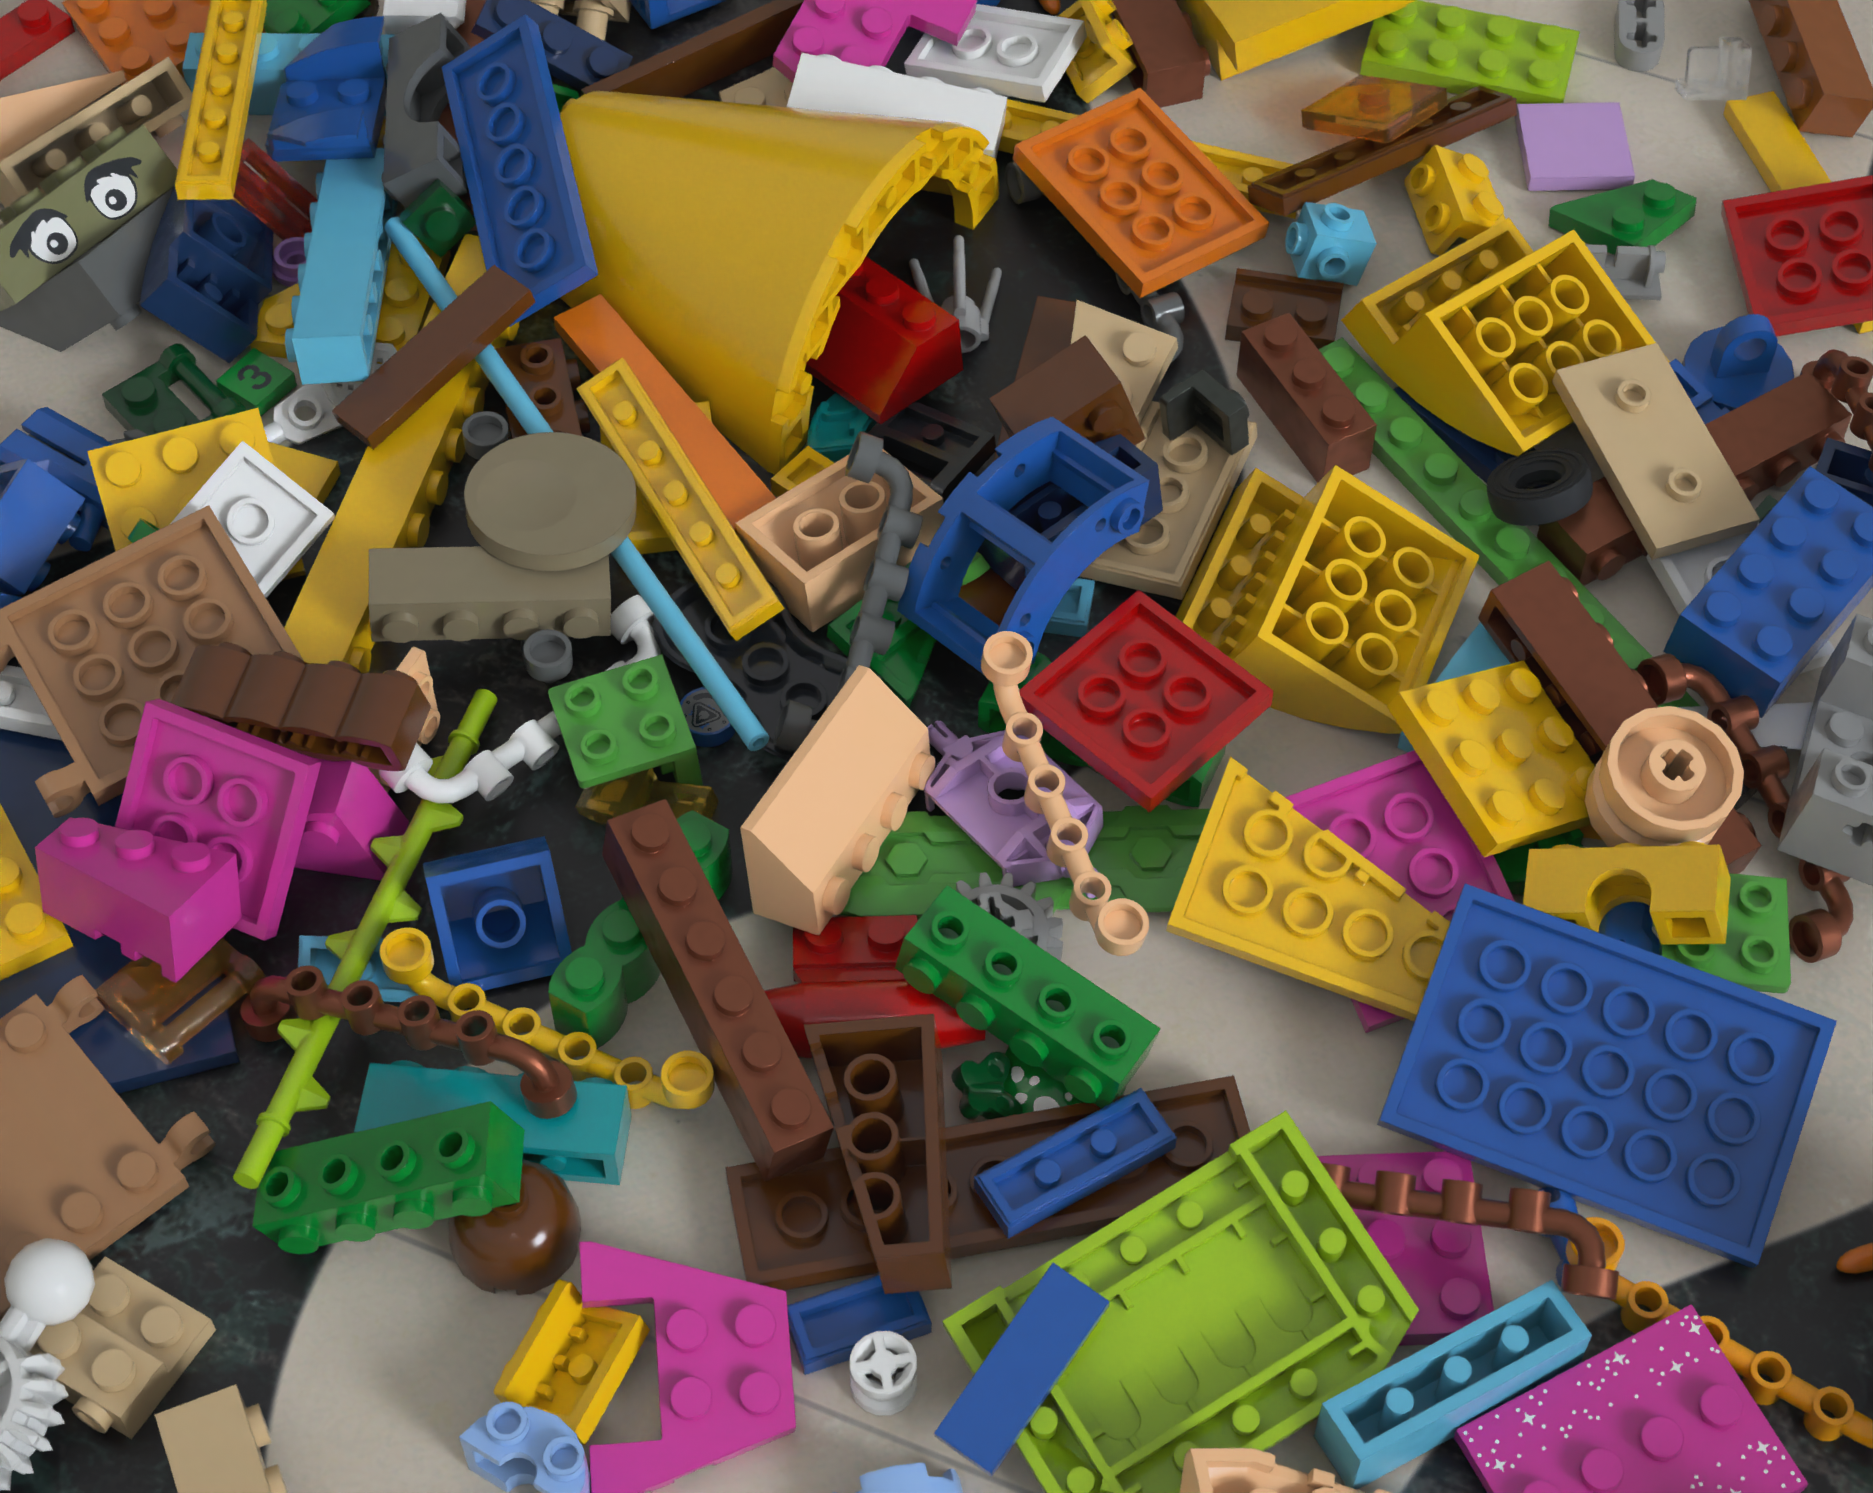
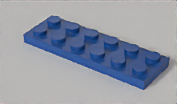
[441,14,599,327]

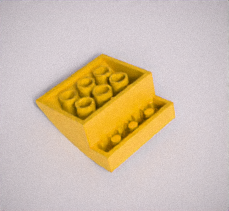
[1176,0,1417,81]
[1341,218,1670,456]
[1175,465,1480,734]

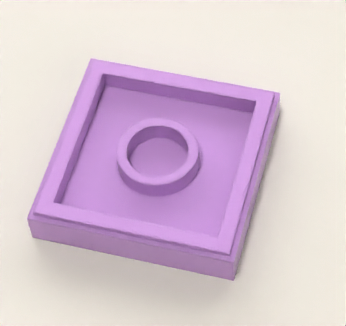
[1514,102,1635,191]

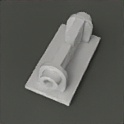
[1585,244,1666,300]

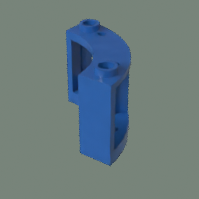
[897,416,1150,675]

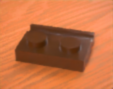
[1225,268,1344,350]

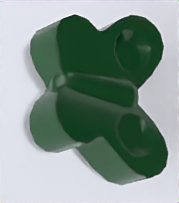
[951,1051,1023,1120]

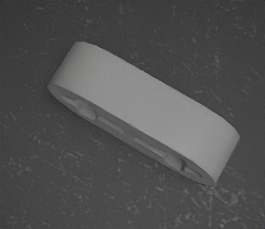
[1614,0,1665,72]

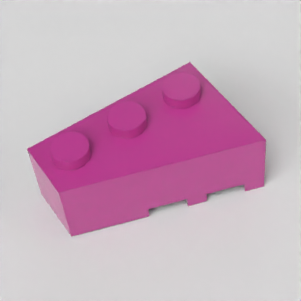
[294,755,409,880]
[35,817,242,983]

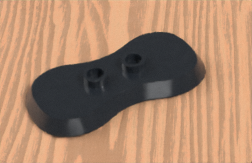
[653,578,847,761]

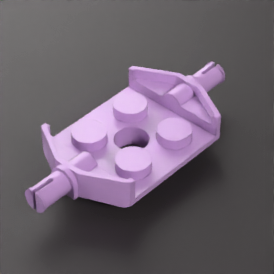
[924,721,1104,898]

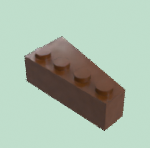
[803,1014,952,1294]

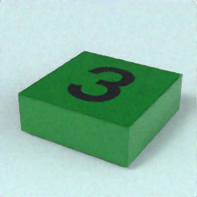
[216,348,297,417]

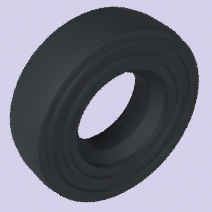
[1487,448,1593,526]

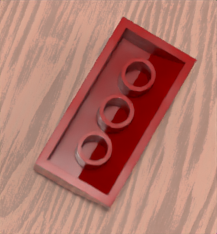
[805,257,963,424]

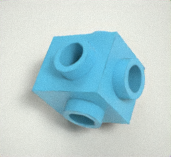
[1285,202,1377,286]

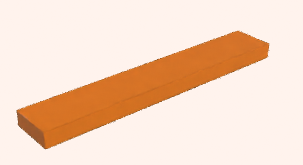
[554,294,776,539]

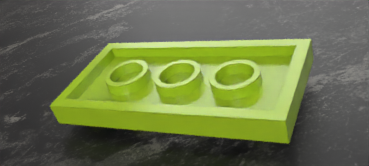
[1360,0,1580,106]

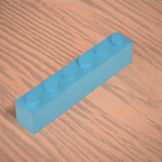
[285,148,398,385]

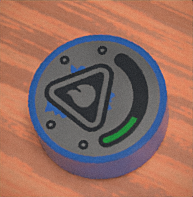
[680,687,736,747]

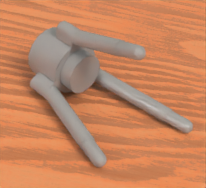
[909,235,1002,353]

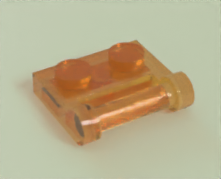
[95,938,266,1065]

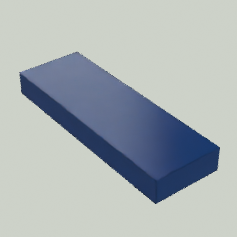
[974,1088,1177,1239]
[934,1263,1110,1477]

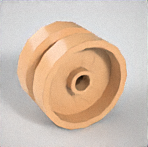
[1585,706,1744,847]

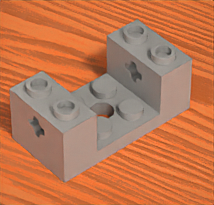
[1777,614,1873,886]

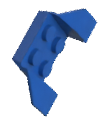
[265,16,387,162]

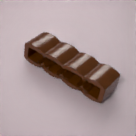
[171,642,431,771]

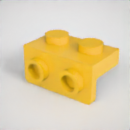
[1058,0,1137,104]
[1404,145,1505,256]
[494,1279,650,1446]

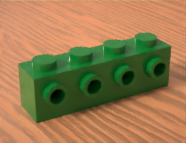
[895,885,1161,1109]
[253,1101,525,1254]

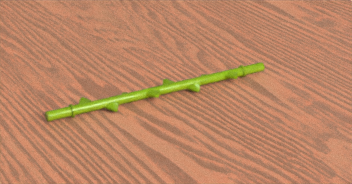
[233,689,498,1189]

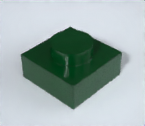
[400,178,476,258]

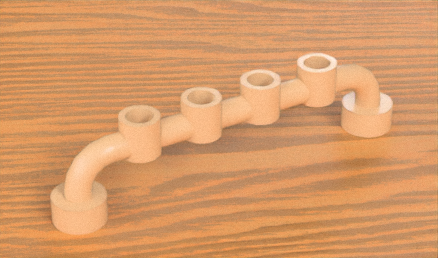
[981,631,1149,956]

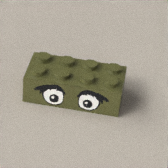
[0,124,178,312]

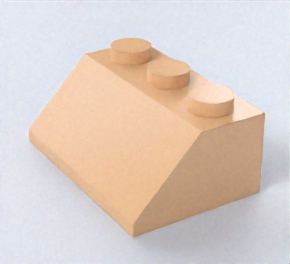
[735,449,945,632]

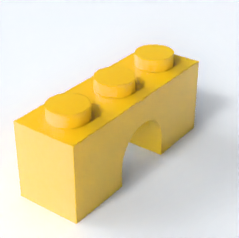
[1523,841,1731,945]

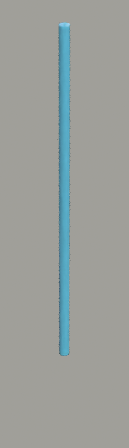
[384,217,769,751]

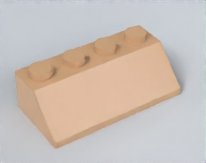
[740,665,935,936]

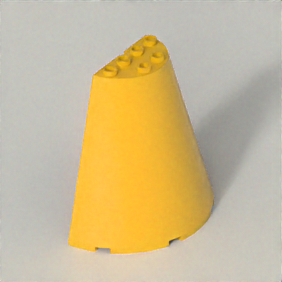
[560,91,999,474]

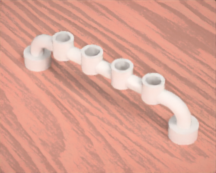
[379,595,661,803]

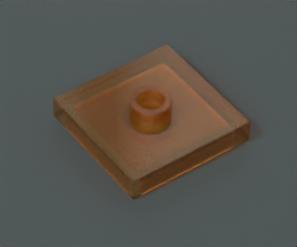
[1301,74,1447,143]

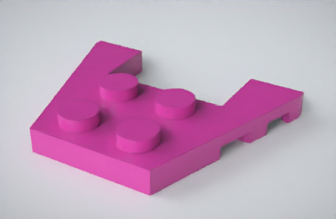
[773,0,977,83]
[579,1241,796,1493]

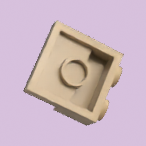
[30,1257,216,1439]

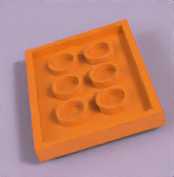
[1012,87,1269,298]

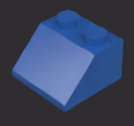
[0,458,86,596]
[423,836,572,991]

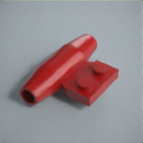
[764,915,986,1059]

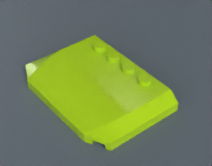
[942,1110,1419,1493]

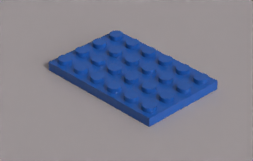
[1377,883,1837,1268]

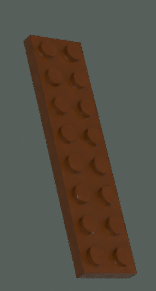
[725,1075,1251,1291]

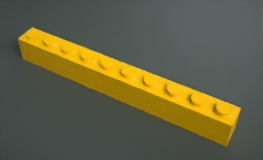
[284,234,520,674]

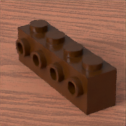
[495,338,591,439]

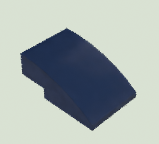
[140,187,274,364]

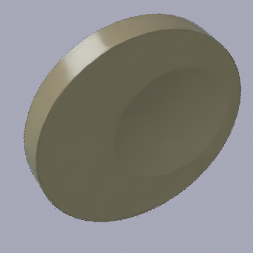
[464,432,637,571]

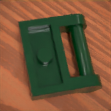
[102,343,247,436]

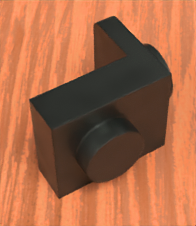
[1159,369,1249,455]

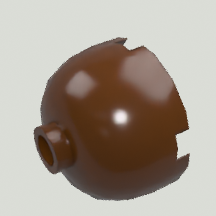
[448,1159,581,1295]

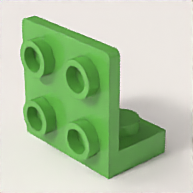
[548,654,703,794]
[1653,873,1791,994]

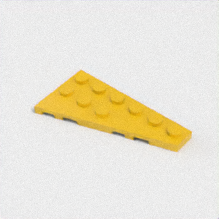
[1166,756,1450,1021]

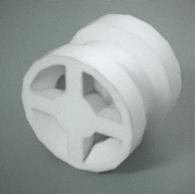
[850,1331,917,1416]

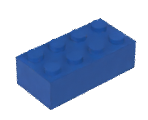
[1663,466,1873,718]

